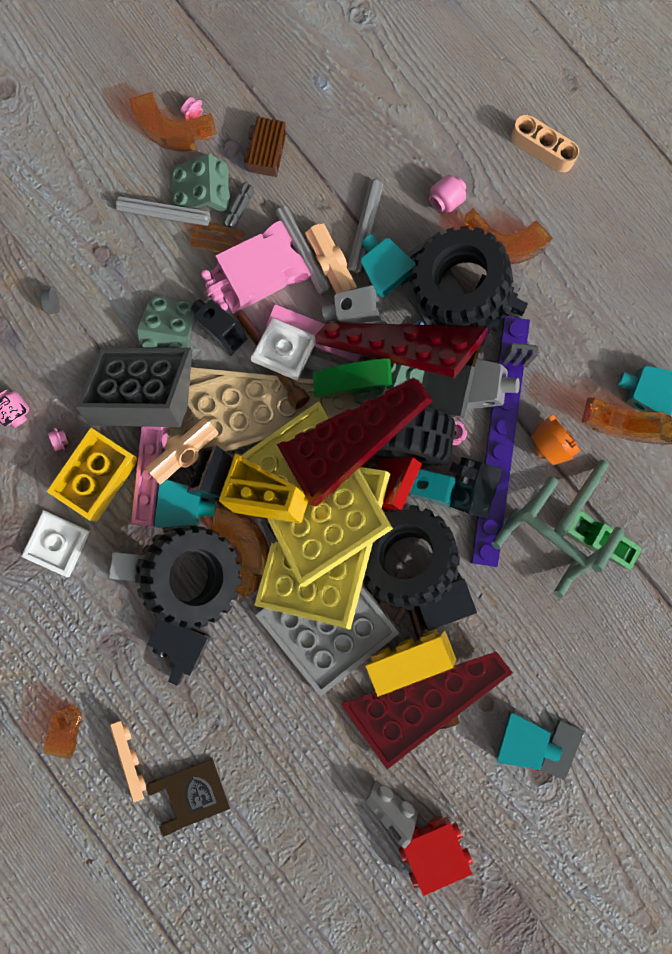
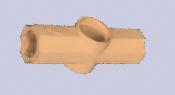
[305,223,357,294]
[145,417,219,485]

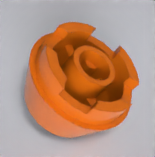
[531,414,582,465]

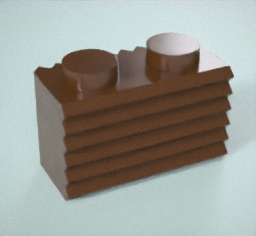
[244,116,287,177]

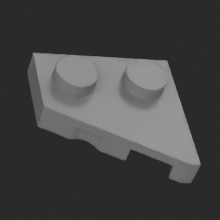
[365,781,418,848]

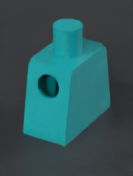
[361,234,416,298]
[617,366,672,423]
[396,469,457,509]
[154,480,216,529]
[496,710,562,769]

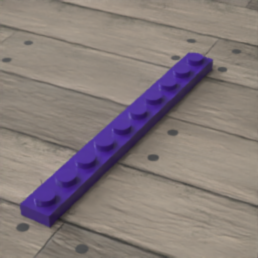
[471,316,530,567]

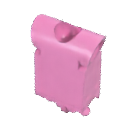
[201,221,311,314]

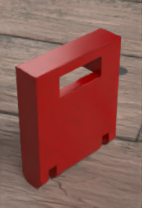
[373,457,422,510]

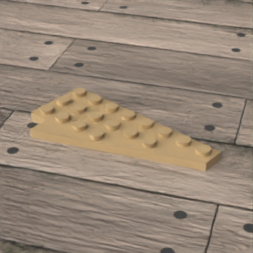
[166,367,361,467]

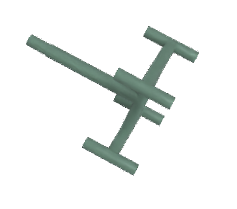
[491,460,624,598]

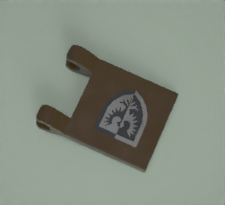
[146,758,230,836]

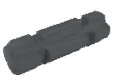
[223,182,254,230]

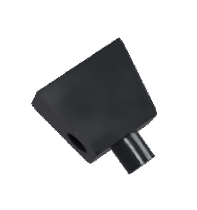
[191,299,248,356]
[187,445,234,503]

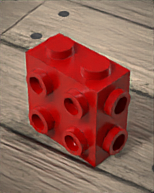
[398,816,474,896]

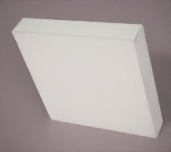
[251,318,316,381]
[21,510,91,577]

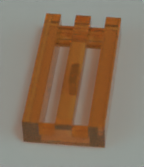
[191,223,245,253]

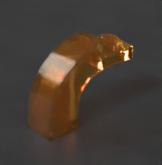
[129,92,217,152]
[463,208,553,264]
[582,397,672,445]
[211,507,269,597]

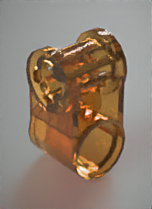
[43,705,82,759]

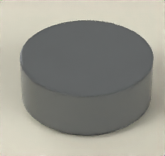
[40,288,60,315]

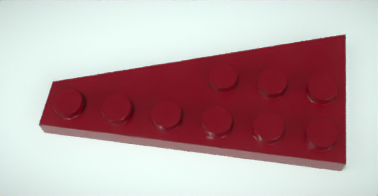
[315,322,488,378]
[276,378,433,506]
[341,652,513,769]

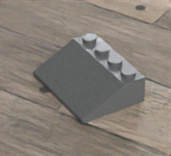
[76,347,192,427]

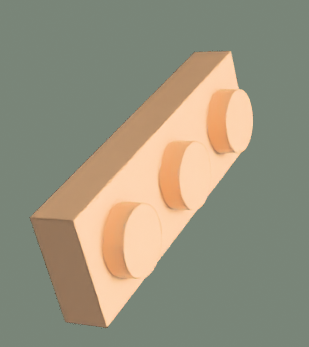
[109,720,146,802]

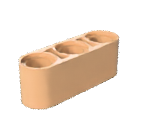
[511,115,579,172]

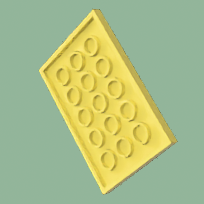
[241,401,393,587]
[254,467,390,630]

